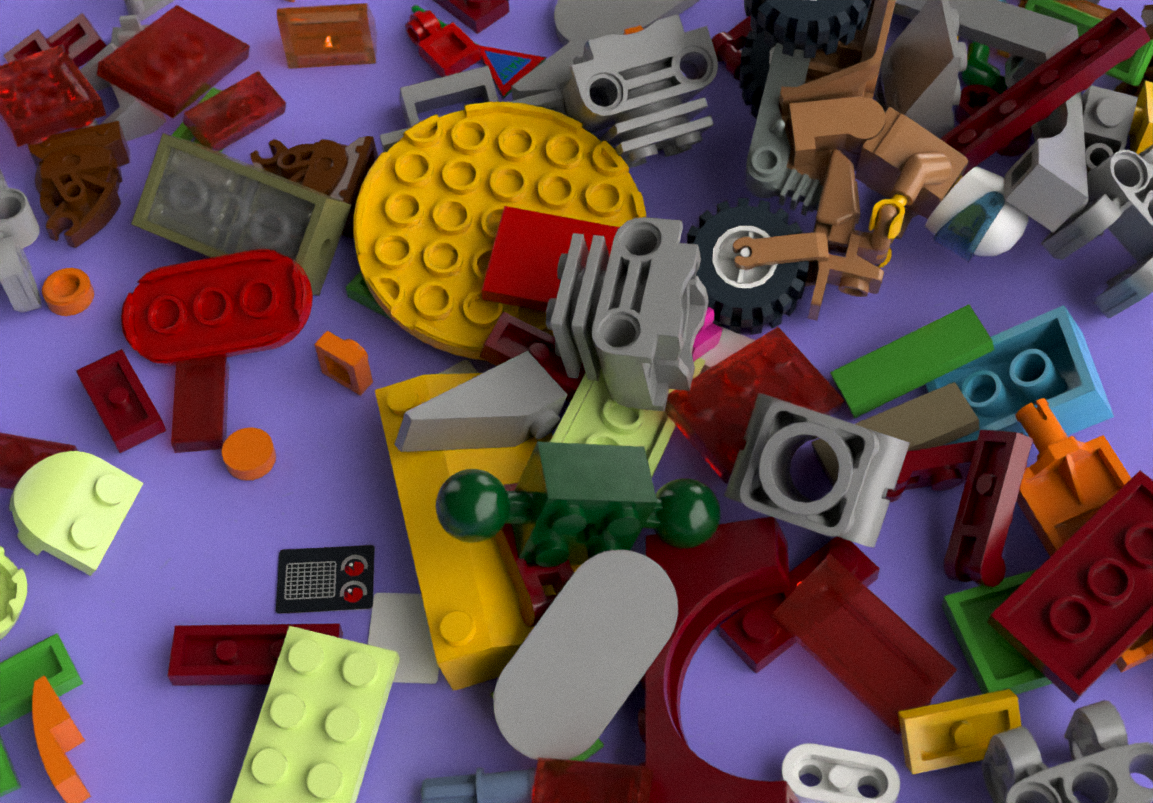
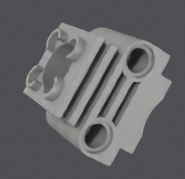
[557,14,718,168]
[546,217,709,412]

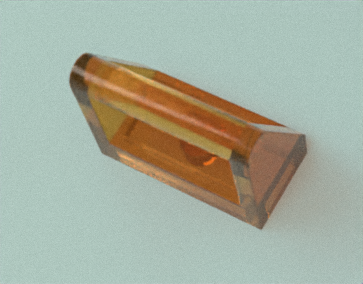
[277,3,377,69]

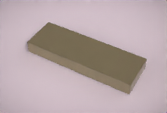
[812,382,979,487]

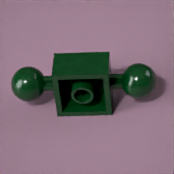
[436,441,721,567]

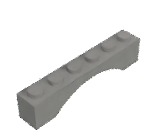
[1005,54,1089,233]

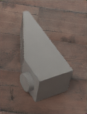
[394,351,568,452]

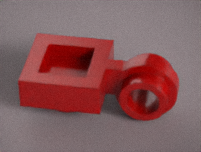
[405,10,481,77]

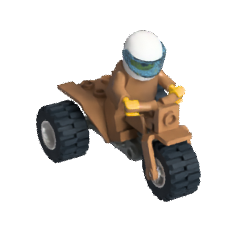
[687,0,1028,335]

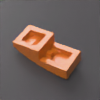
[32,675,91,803]

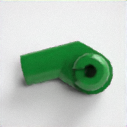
[962,42,1007,94]

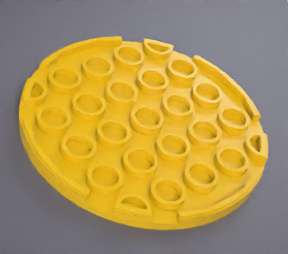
[353,102,646,360]

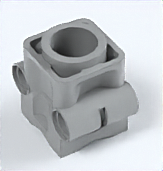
[724,393,910,548]

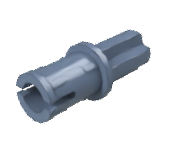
[421,767,539,803]

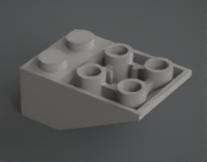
[875,0,967,139]

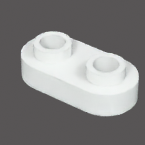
[780,743,900,803]

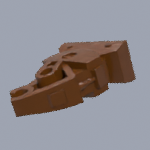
[27,121,130,248]
[250,136,378,238]

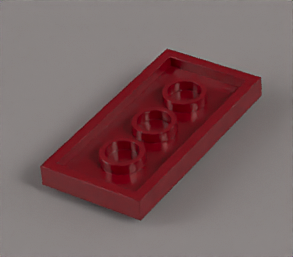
[987,470,1153,703]

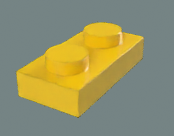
[898,689,1022,775]

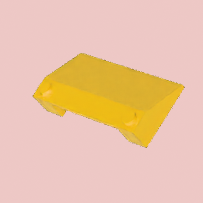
[375,373,581,691]

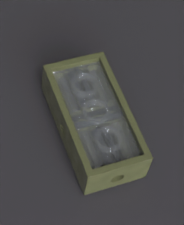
[131,133,352,296]

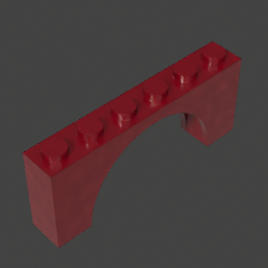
[638,516,800,803]

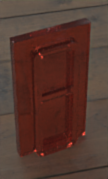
[770,554,957,736]

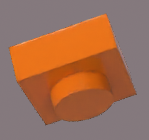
[314,331,373,396]

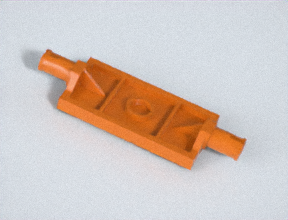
[1015,398,1153,673]

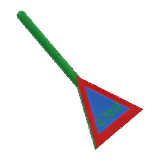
[411,5,546,99]

